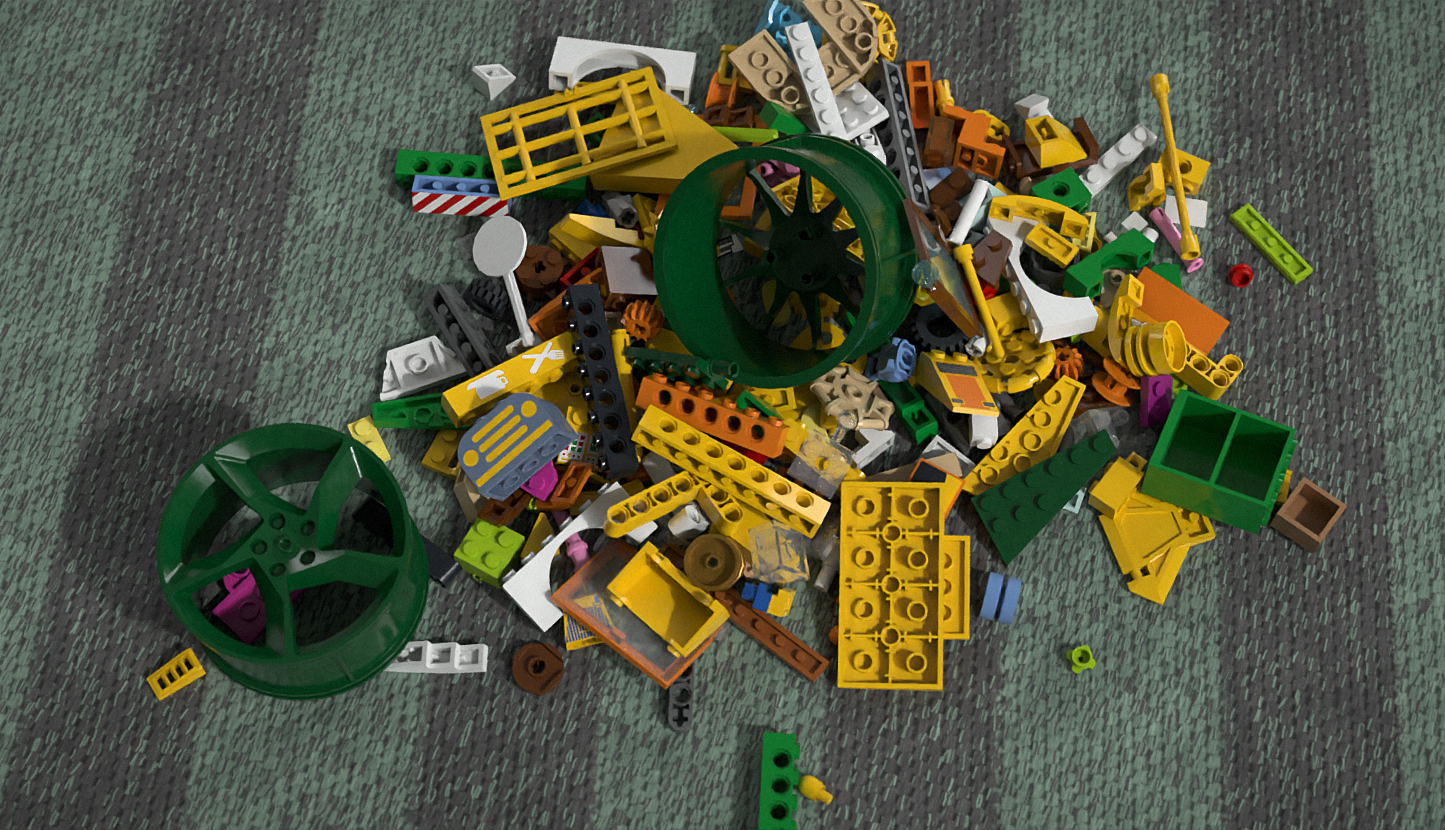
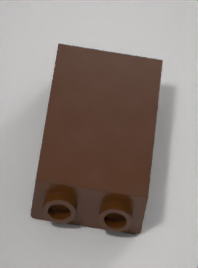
[999,116,1099,182]

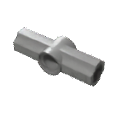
[601,190,639,229]

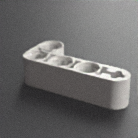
[642,451,712,539]

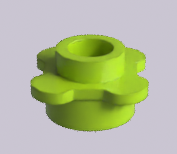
[1066,645,1096,674]

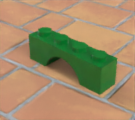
[1063,228,1155,300]

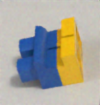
[741,581,796,617]

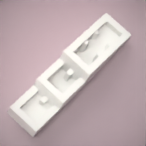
[384,641,488,673]

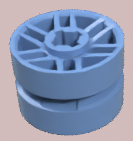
[979,572,1022,625]

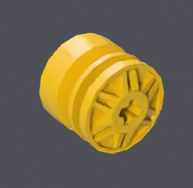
[1124,320,1187,378]

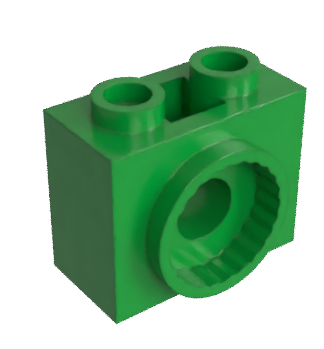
[1029,167,1092,228]

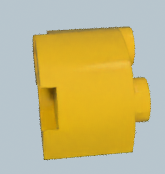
[1127,163,1166,211]

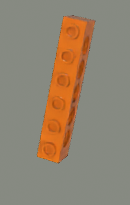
[635,373,790,458]

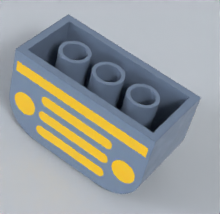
[458,392,579,501]

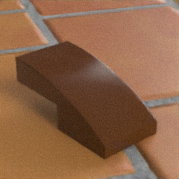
[703,104,755,128]

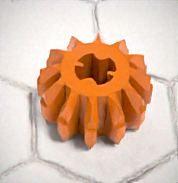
[621,299,665,342]
[1046,345,1084,382]

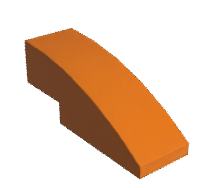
[904,61,935,129]

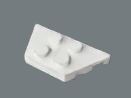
[380,335,469,402]

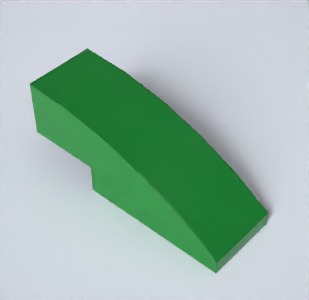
[759,100,810,138]
[877,380,939,445]

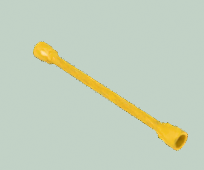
[1149,74,1200,260]

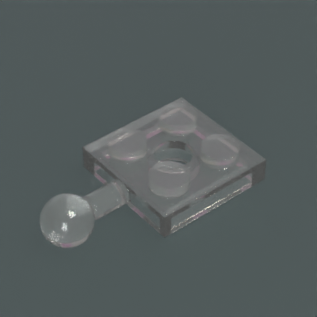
[787,410,857,499]

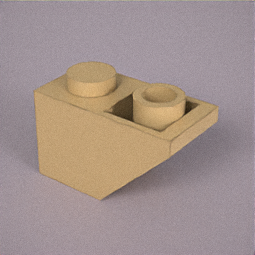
[453,466,490,523]

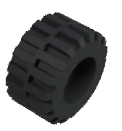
[908,303,970,357]

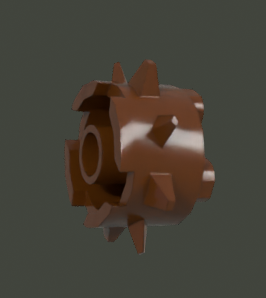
[514,245,571,303]

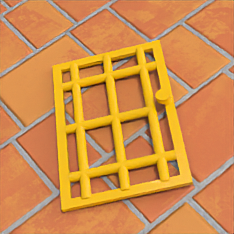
[480,66,678,201]

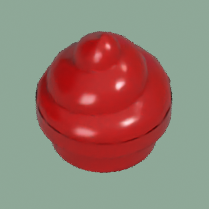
[1228,263,1253,288]

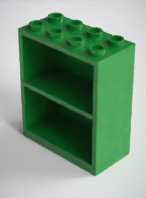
[1141,389,1298,535]

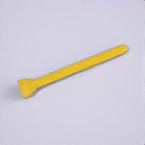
[952,244,1005,359]

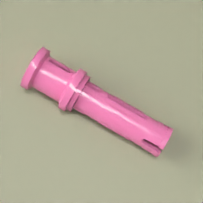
[551,509,595,573]

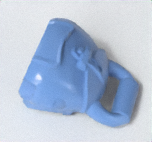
[864,337,917,383]

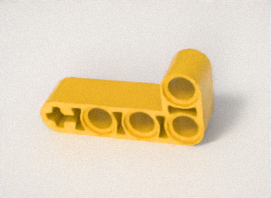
[1174,342,1243,400]

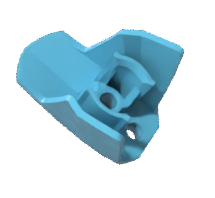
[753,0,823,64]

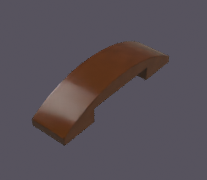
[477,457,556,528]

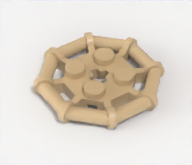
[809,365,895,431]

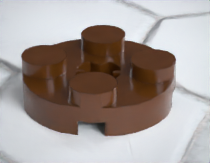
[512,642,565,696]

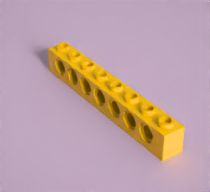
[631,404,831,539]

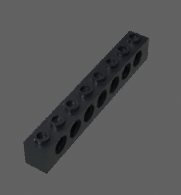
[562,283,639,480]

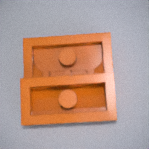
[534,461,594,511]

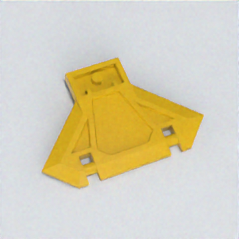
[1098,475,1216,606]

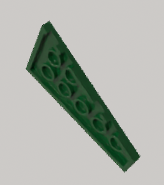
[970,429,1117,566]

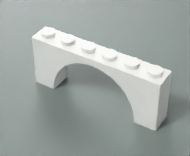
[549,36,696,106]
[983,216,1098,343]
[501,481,658,633]

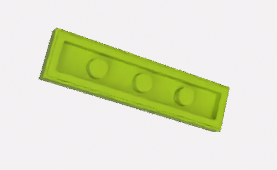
[1229,203,1313,286]

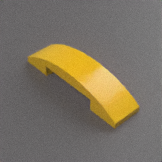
[988,195,1088,240]
[1108,274,1144,371]

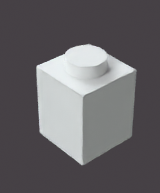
[968,414,998,449]

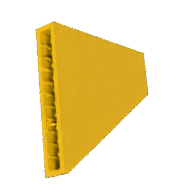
[589,70,738,198]

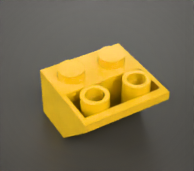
[1025,115,1086,168]

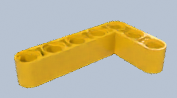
[603,470,744,538]

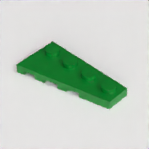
[372,393,473,430]

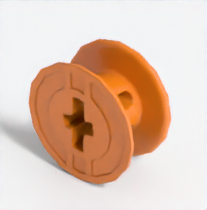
[704,72,740,112]
[1091,355,1141,407]

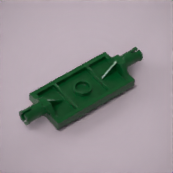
[624,346,740,391]

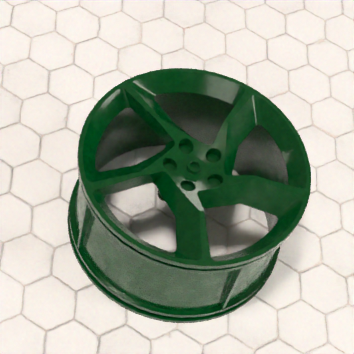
[156,423,430,701]

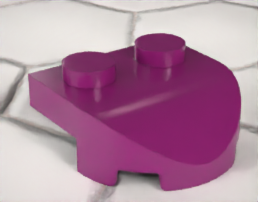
[1140,373,1173,427]

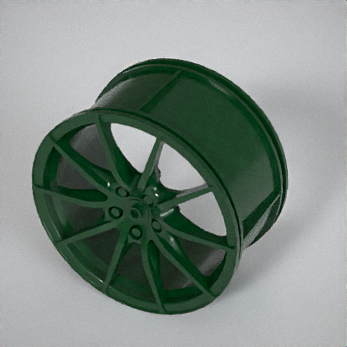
[653,133,923,389]

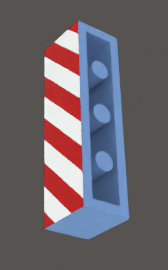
[411,175,512,217]

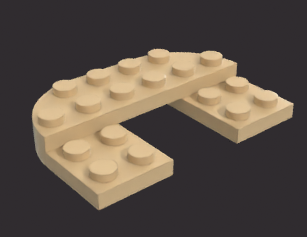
[727,0,878,115]

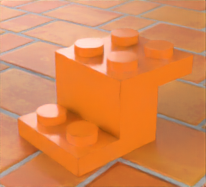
[939,104,1006,180]

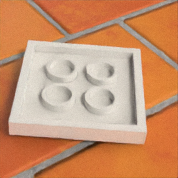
[796,80,889,141]

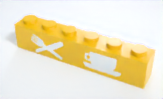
[441,331,578,428]

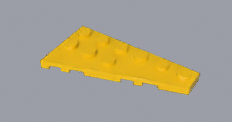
[961,375,1086,497]

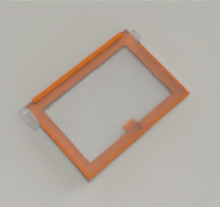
[550,532,729,690]

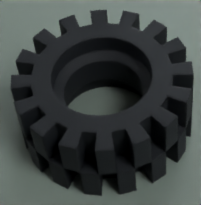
[463,278,510,320]

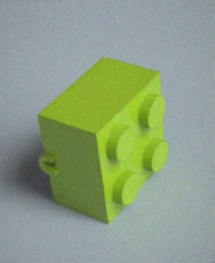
[454,518,526,589]

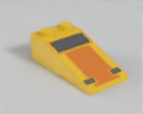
[915,349,999,417]

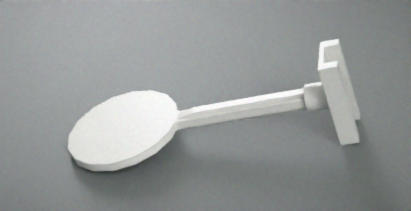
[473,215,544,357]

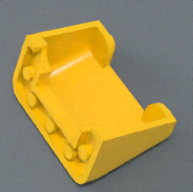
[606,541,730,658]

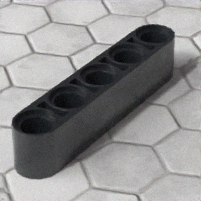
[351,496,463,588]

